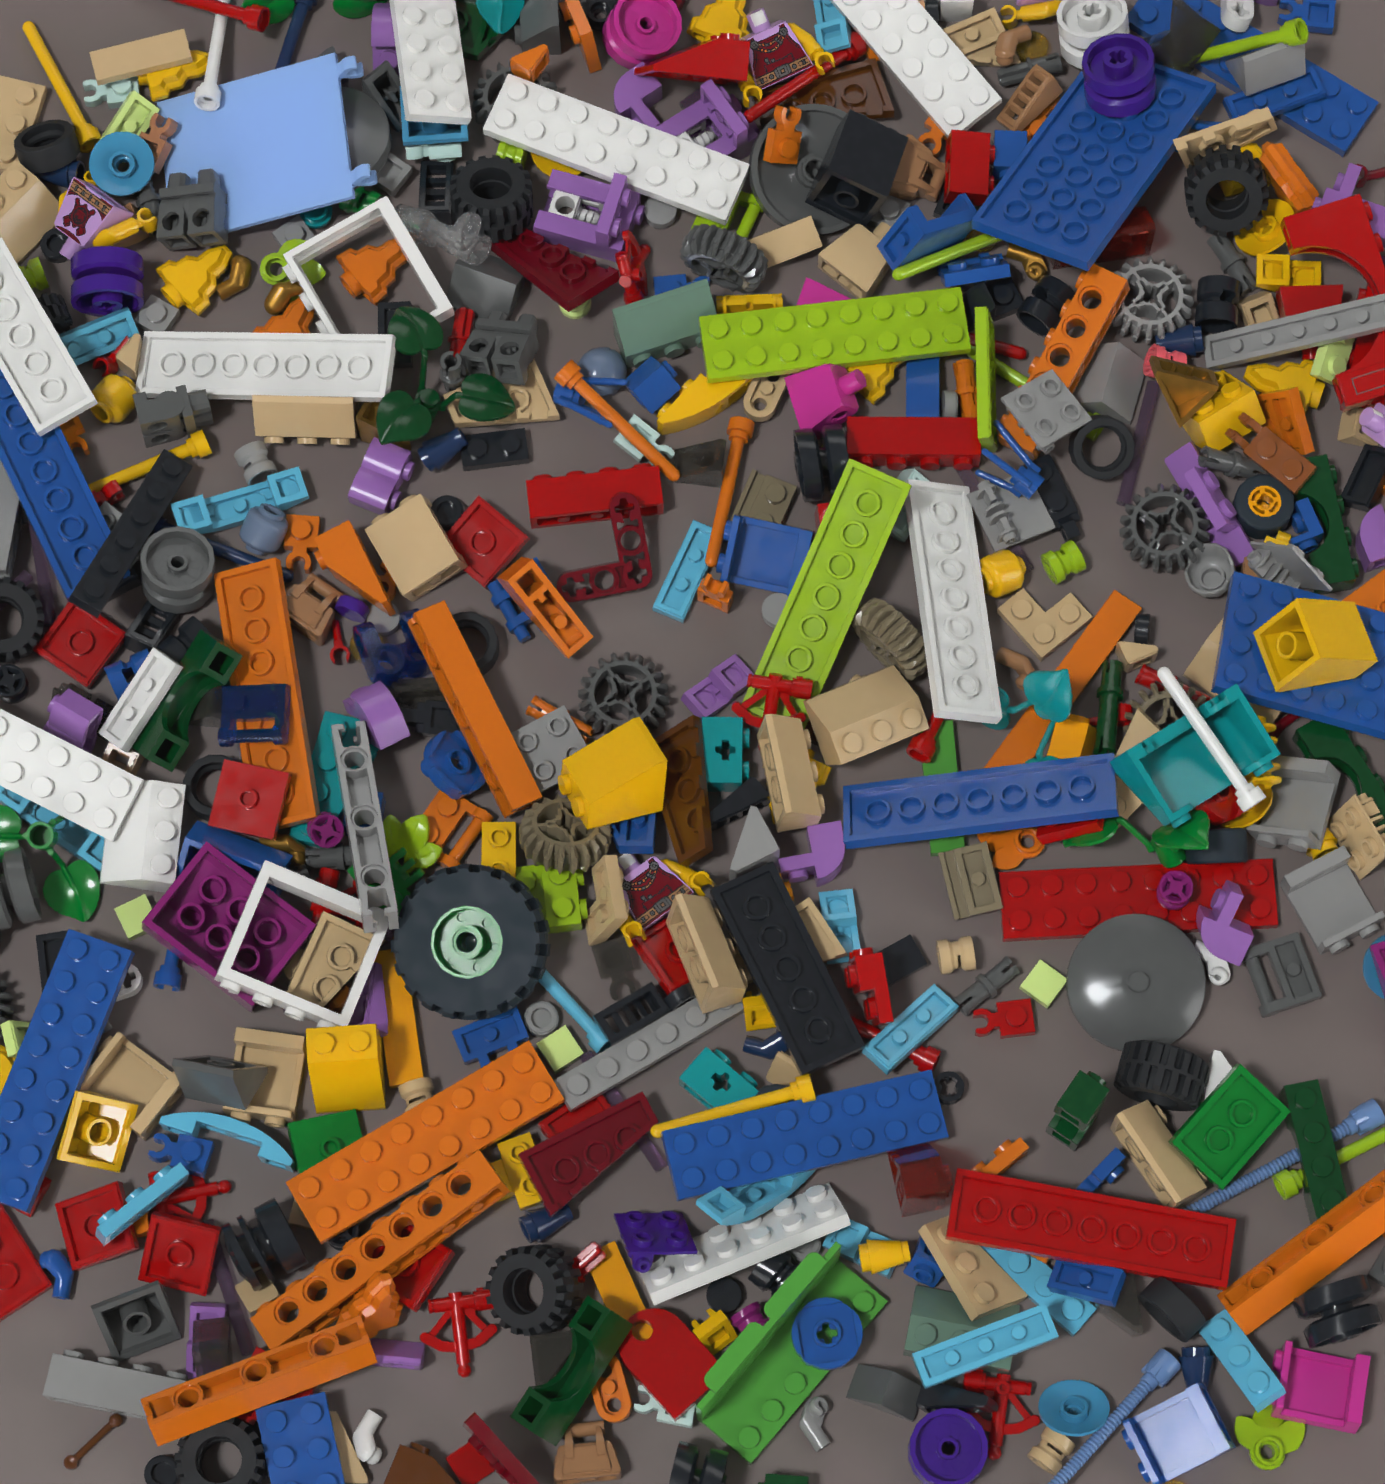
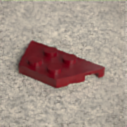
[463,1412,540,1484]

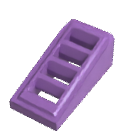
[349,962,388,1038]

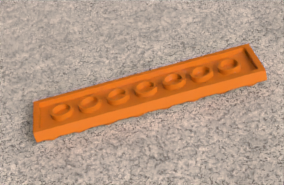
[214,557,321,829]
[285,1040,565,1245]

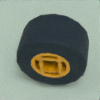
[1232,474,1294,539]
[1186,828,1248,864]

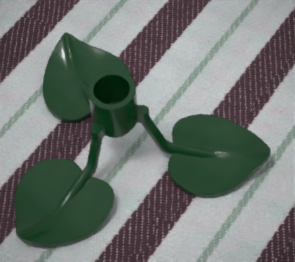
[376,306,515,445]

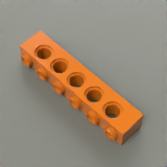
[996,264,1130,460]

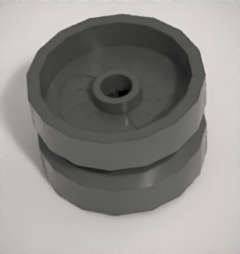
[140,526,215,614]
[0,847,42,931]

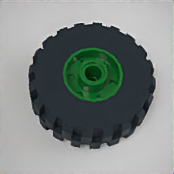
[391,864,551,1020]

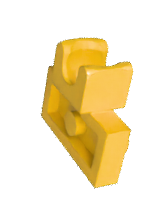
[491,1132,542,1211]

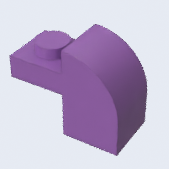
[371,3,399,76]
[614,61,662,128]
[1355,504,1385,573]
[343,681,410,750]
[778,820,845,887]
[1196,880,1254,966]

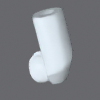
[1194,939,1231,986]
[352,1409,383,1465]

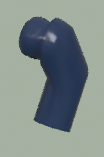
[742,1029,788,1060]

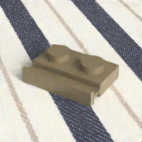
[730,469,797,524]
[938,841,1003,921]

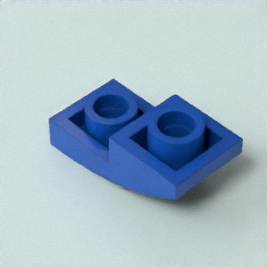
[906,357,940,417]

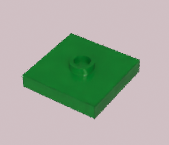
[287,1109,362,1175]

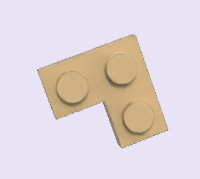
[997,588,1093,662]
[585,855,629,946]

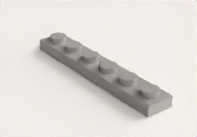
[1203,293,1385,370]
[553,998,744,1113]

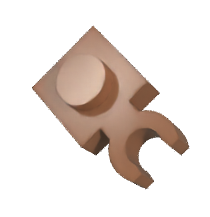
[139,113,178,175]

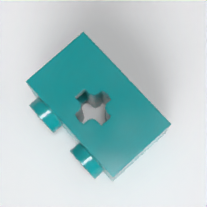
[702,717,750,792]
[679,1047,759,1109]

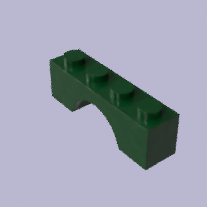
[1292,454,1359,595]
[132,629,243,772]
[1292,720,1385,834]
[1046,1070,1110,1151]
[1279,1079,1347,1224]
[510,1295,633,1446]

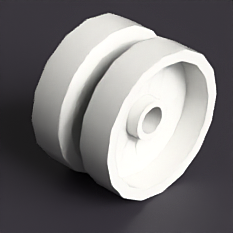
[1056,0,1130,69]

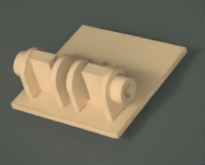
[1327,793,1385,880]

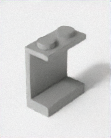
[1246,755,1341,852]
[1280,845,1385,955]

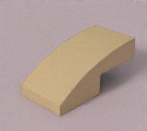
[747,215,823,268]

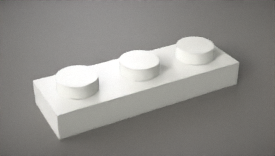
[98,647,183,753]

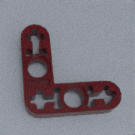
[556,492,652,602]

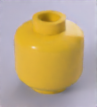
[90,374,137,424]
[980,549,1026,598]

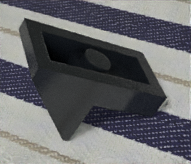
[962,277,1023,332]

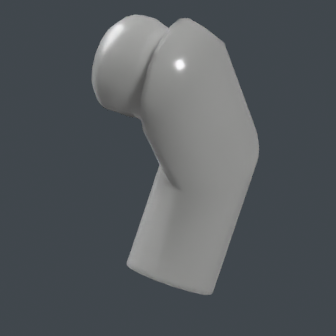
[799,1396,831,1452]

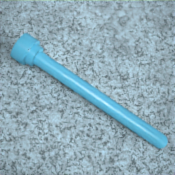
[538,970,616,1055]

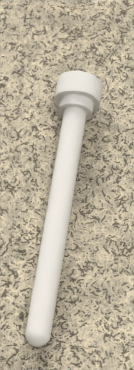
[194,0,231,111]
[1157,667,1266,813]

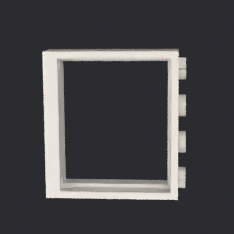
[282,196,455,334]
[214,860,388,1028]

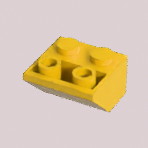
[1169,370,1266,450]

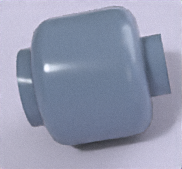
[239,503,289,556]

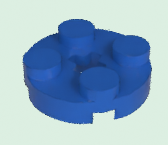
[420,730,486,800]
[791,1297,863,1370]

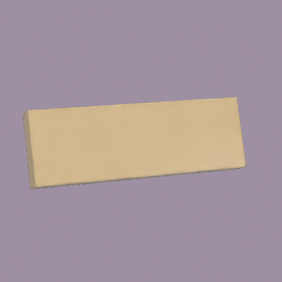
[89,29,193,86]

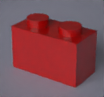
[944,130,995,206]

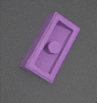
[369,1338,425,1370]

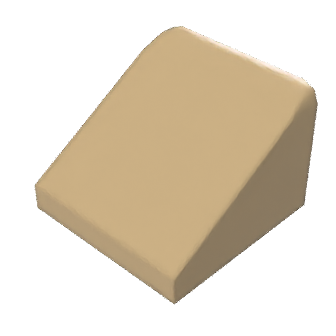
[1236,291,1280,326]
[115,333,143,381]
[1337,407,1378,447]
[1115,641,1159,673]
[766,1051,800,1086]
[234,1269,280,1317]

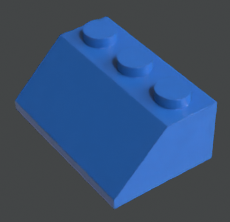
[176,820,293,897]

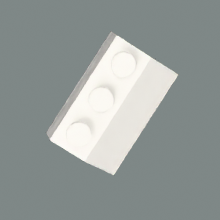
[99,780,186,893]

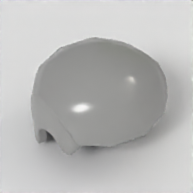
[1184,543,1236,598]

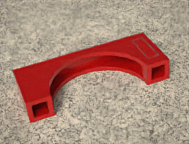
[1280,194,1385,412]

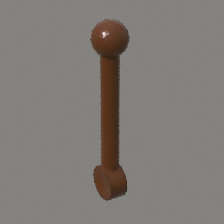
[64,1413,123,1470]

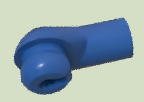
[39,1249,74,1300]

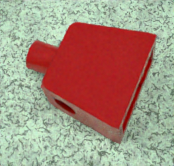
[1275,284,1343,361]

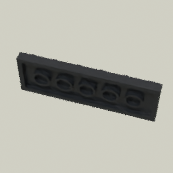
[710,861,865,1076]

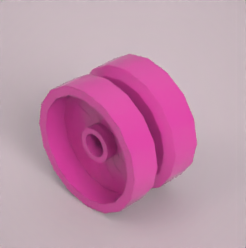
[602,0,682,69]

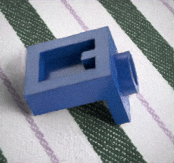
[1289,497,1324,554]
[903,1235,944,1288]

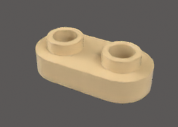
[743,374,790,422]

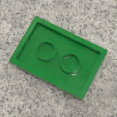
[1168,1064,1291,1190]

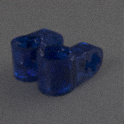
[352,608,430,687]

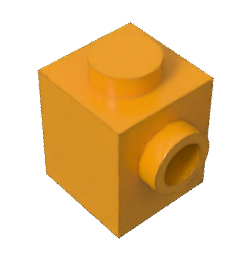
[1047,714,1096,759]

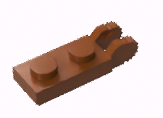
[1225,412,1317,495]

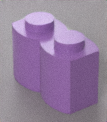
[348,437,415,515]
[43,688,103,753]

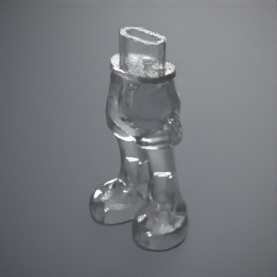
[393,204,492,266]

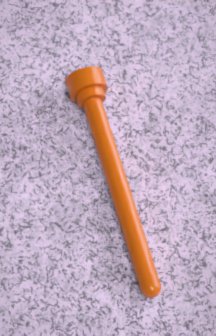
[554,359,681,482]
[705,416,755,567]

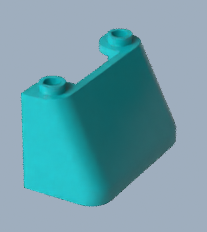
[1109,683,1281,828]

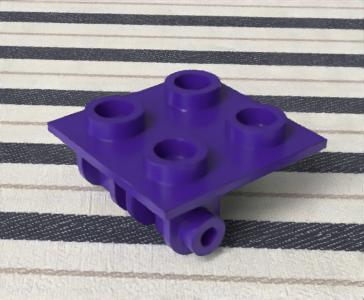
[614,1211,698,1273]

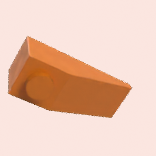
[313,520,396,617]
[496,557,593,659]

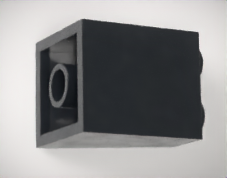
[805,109,908,227]

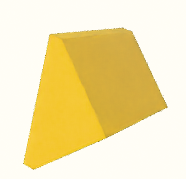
[56,1090,139,1173]

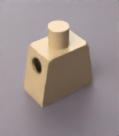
[818,222,891,298]

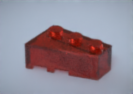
[887,1143,953,1217]

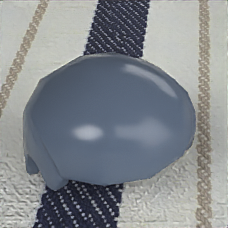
[578,347,627,396]

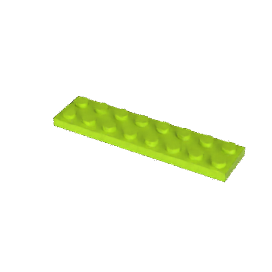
[698,287,971,383]
[742,458,912,729]

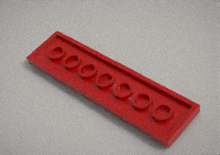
[998,858,1279,942]
[945,1168,1237,1291]

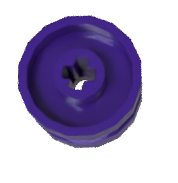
[1082,33,1157,118]
[71,246,144,317]
[908,1408,988,1484]

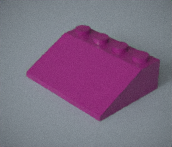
[142,841,316,1012]

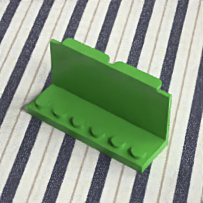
[696,1242,888,1465]

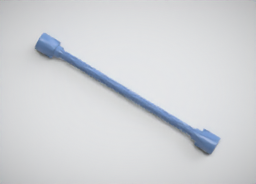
[1183,1098,1385,1213]
[1048,1349,1181,1484]

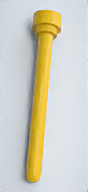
[22,21,101,153]
[88,429,213,493]
[650,1073,816,1138]

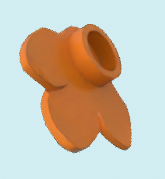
[977,827,1045,870]

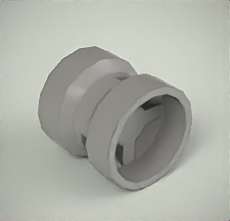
[234,441,278,486]

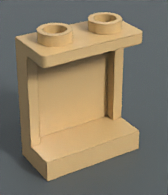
[364,494,468,602]
[222,1027,307,1128]
[80,1031,183,1141]

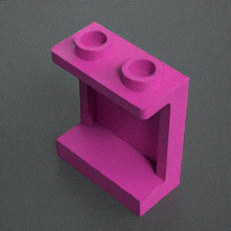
[1270,1340,1371,1434]

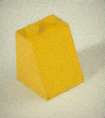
[1253,598,1378,692]
[558,717,668,830]
[306,1024,386,1114]

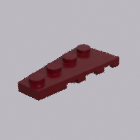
[486,227,620,312]
[518,1091,659,1218]

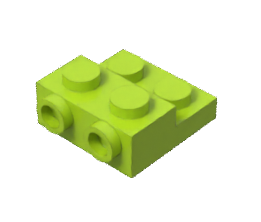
[516,865,588,934]

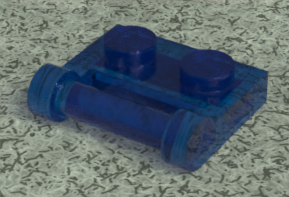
[218,684,291,747]

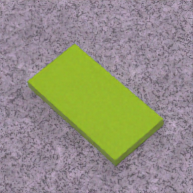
[975,307,998,453]

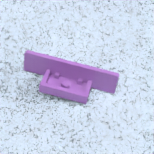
[1165,441,1255,568]

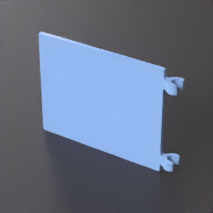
[156,52,378,233]

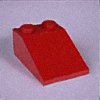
[634,33,750,85]

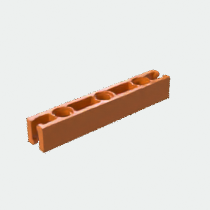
[407,600,543,818]
[1216,1169,1385,1336]
[140,1315,378,1446]

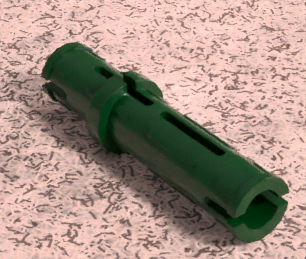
[1094,659,1124,755]

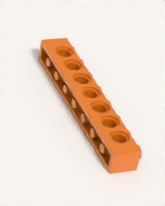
[249,1150,510,1349]

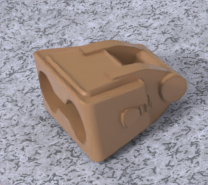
[889,134,945,202]
[285,573,344,646]
[553,1420,622,1484]

